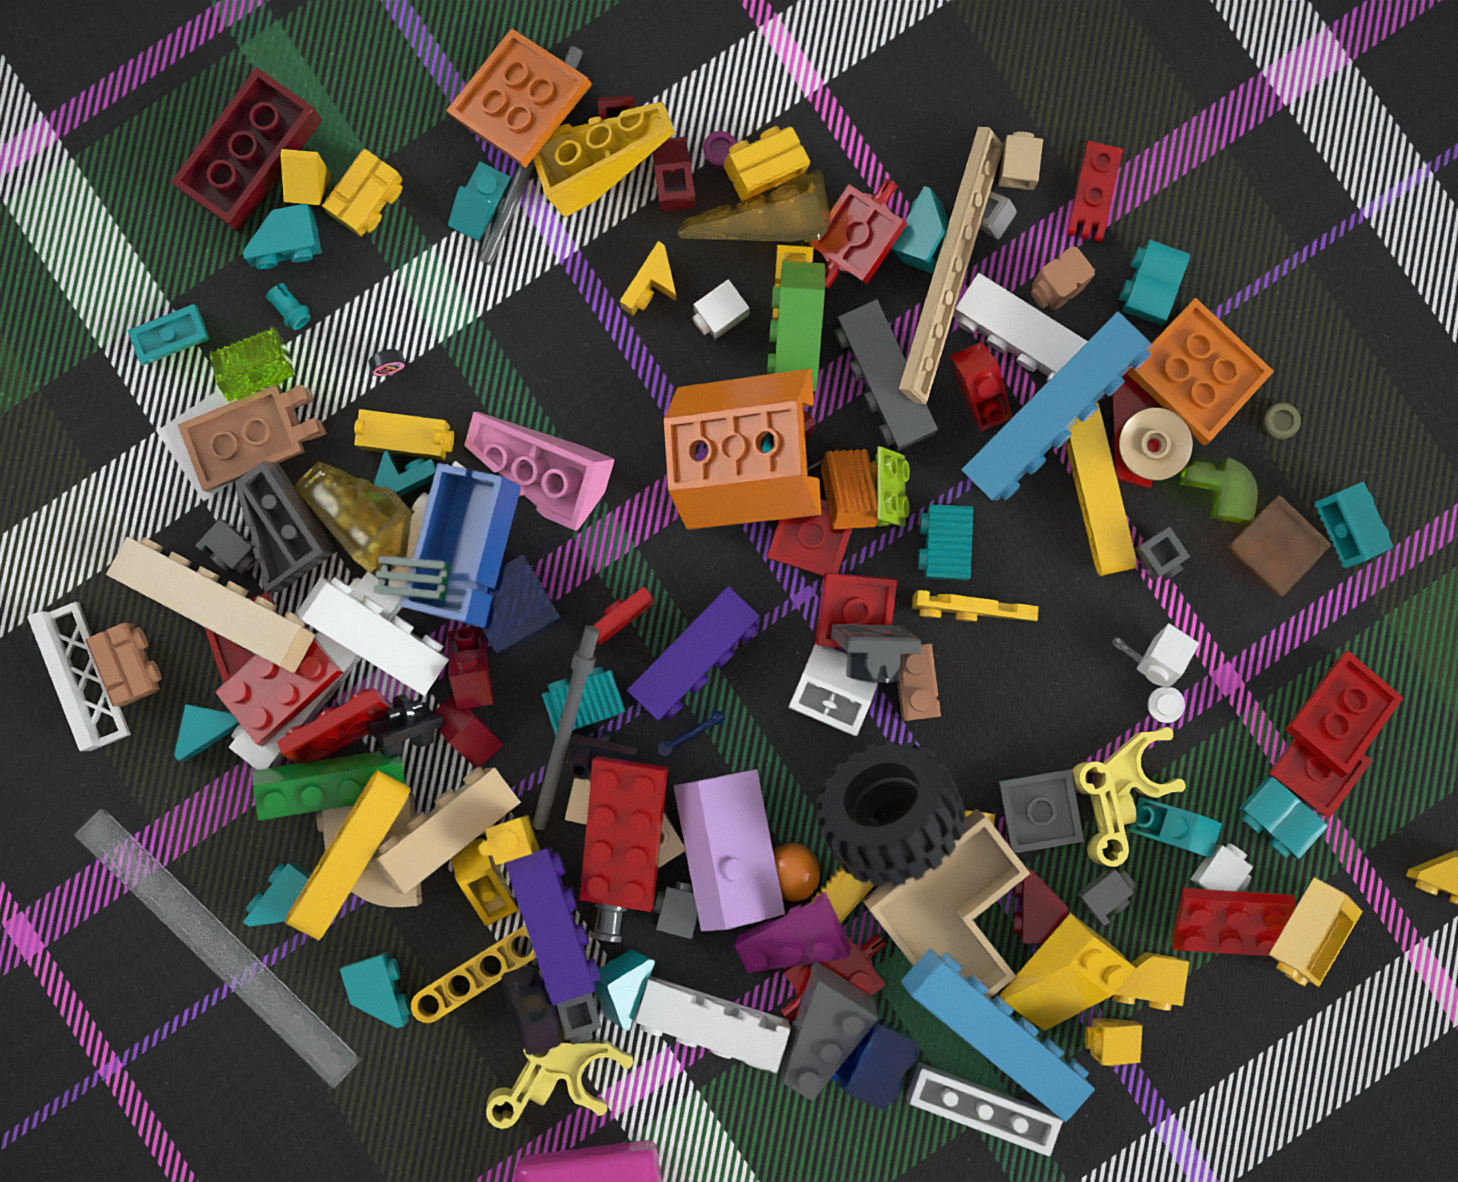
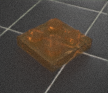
[1227,495,1332,597]

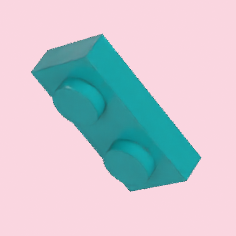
[127,304,210,366]

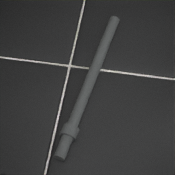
[532,626,600,830]

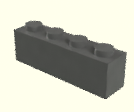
[833,299,938,452]

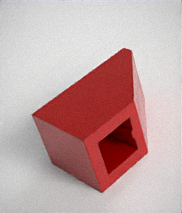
[949,341,1013,432]

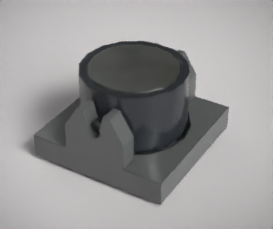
[831,624,922,683]

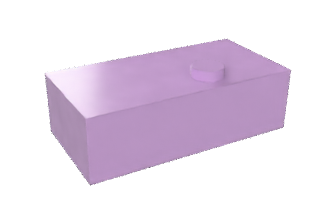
[673,769,785,931]

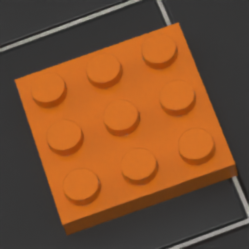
[446,29,592,168]
[1126,298,1274,446]

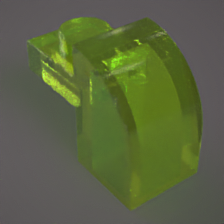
[1179,458,1258,525]

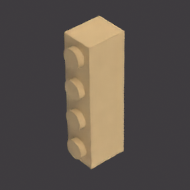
[371,766,521,894]

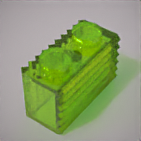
[210,327,296,403]

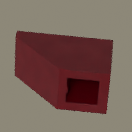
[652,136,696,212]
[448,626,493,710]
[1012,867,1068,943]

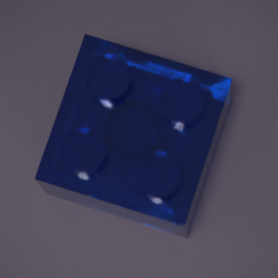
[481,554,563,655]
[831,1017,918,1112]

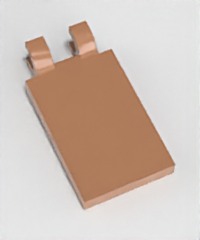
[178,384,327,492]

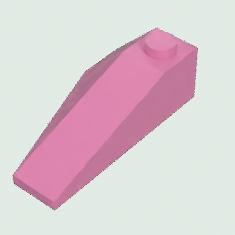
[464,412,615,530]

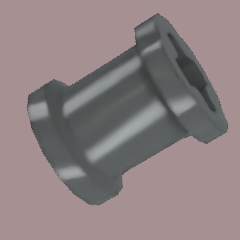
[590,903,627,942]

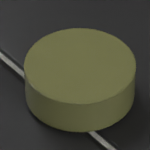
[1262,403,1301,440]

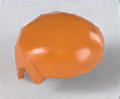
[773,842,820,902]

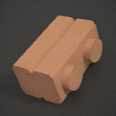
[1031,246,1095,312]
[85,623,162,707]
[897,644,941,721]

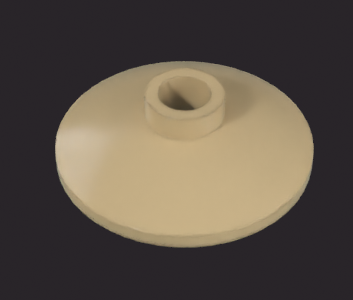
[1119,408,1193,480]

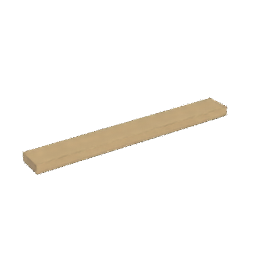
[899,127,1004,405]

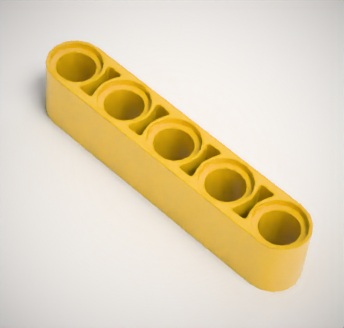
[1065,402,1136,576]
[285,770,411,940]
[411,925,536,1023]

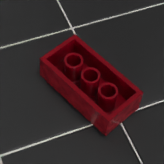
[171,67,322,233]

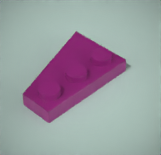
[735,892,851,973]

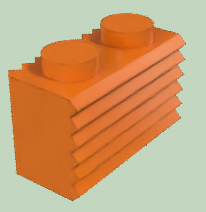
[821,449,878,529]

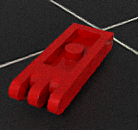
[1066,141,1123,243]

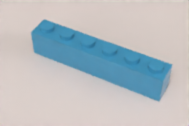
[961,312,1153,501]
[901,948,1095,1122]

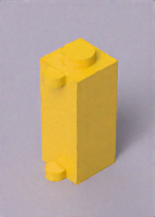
[354,409,454,461]
[479,815,539,865]

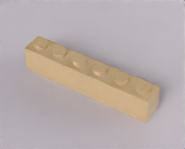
[106,536,316,673]

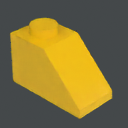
[451,837,519,926]

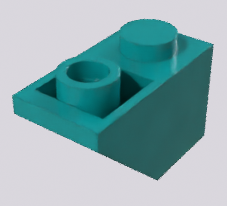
[891,186,949,274]
[243,204,322,269]
[1129,797,1222,858]
[243,861,312,926]
[340,952,412,1028]

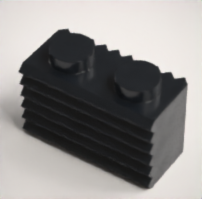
[501,964,561,1055]

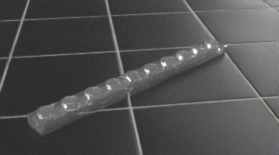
[74,809,362,1088]

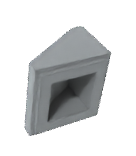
[979,191,1017,239]

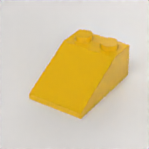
[999,913,1136,1031]

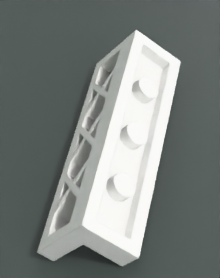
[27,602,131,751]

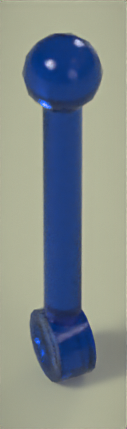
[658,711,725,756]

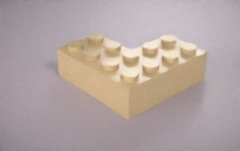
[862,809,1030,998]

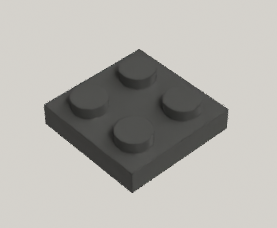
[998,769,1084,853]

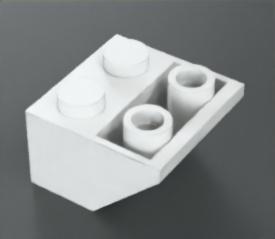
[788,643,878,736]

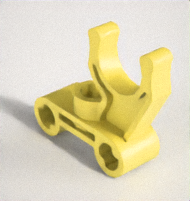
[1072,727,1186,866]
[486,1040,633,1128]

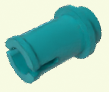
[266,283,310,330]

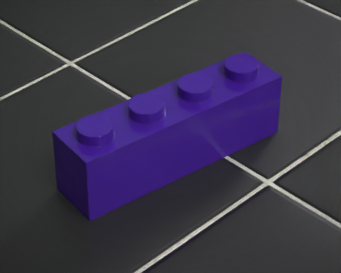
[627,586,760,721]
[505,847,601,1006]

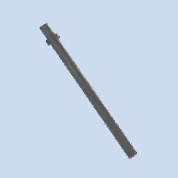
[478,46,583,266]

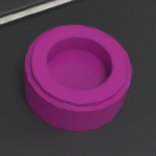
[703,131,737,169]

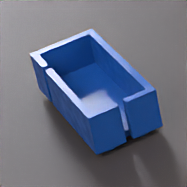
[400,463,522,628]

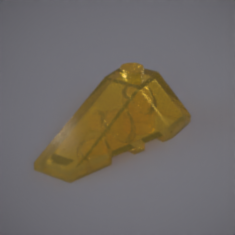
[678,170,831,242]
[294,461,412,580]

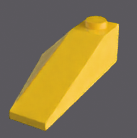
[533,101,675,218]

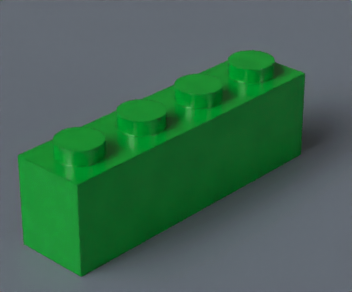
[252,751,405,820]

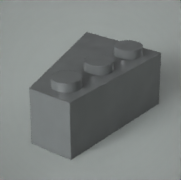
[235,461,337,593]
[780,960,878,1101]

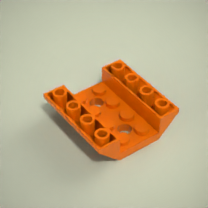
[664,369,821,530]

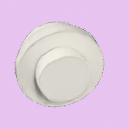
[1148,687,1185,723]

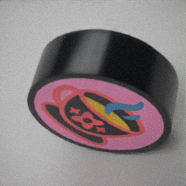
[368,349,406,377]

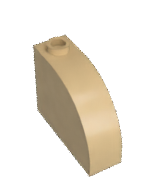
[317,795,422,907]

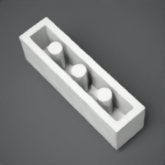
[953,272,1088,381]
[297,576,449,696]
[906,1062,1062,1156]

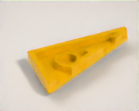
[911,590,1038,622]

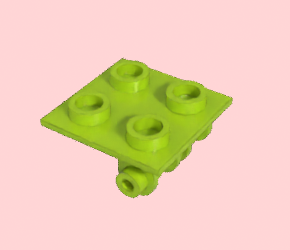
[872,447,910,527]

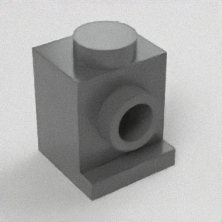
[195,519,256,575]
[1076,867,1137,926]

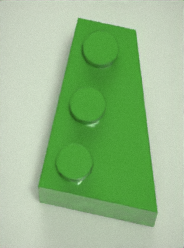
[767,261,825,391]

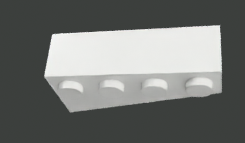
[635,976,790,1073]

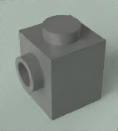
[1134,527,1190,581]
[653,880,698,939]
[553,993,602,1045]

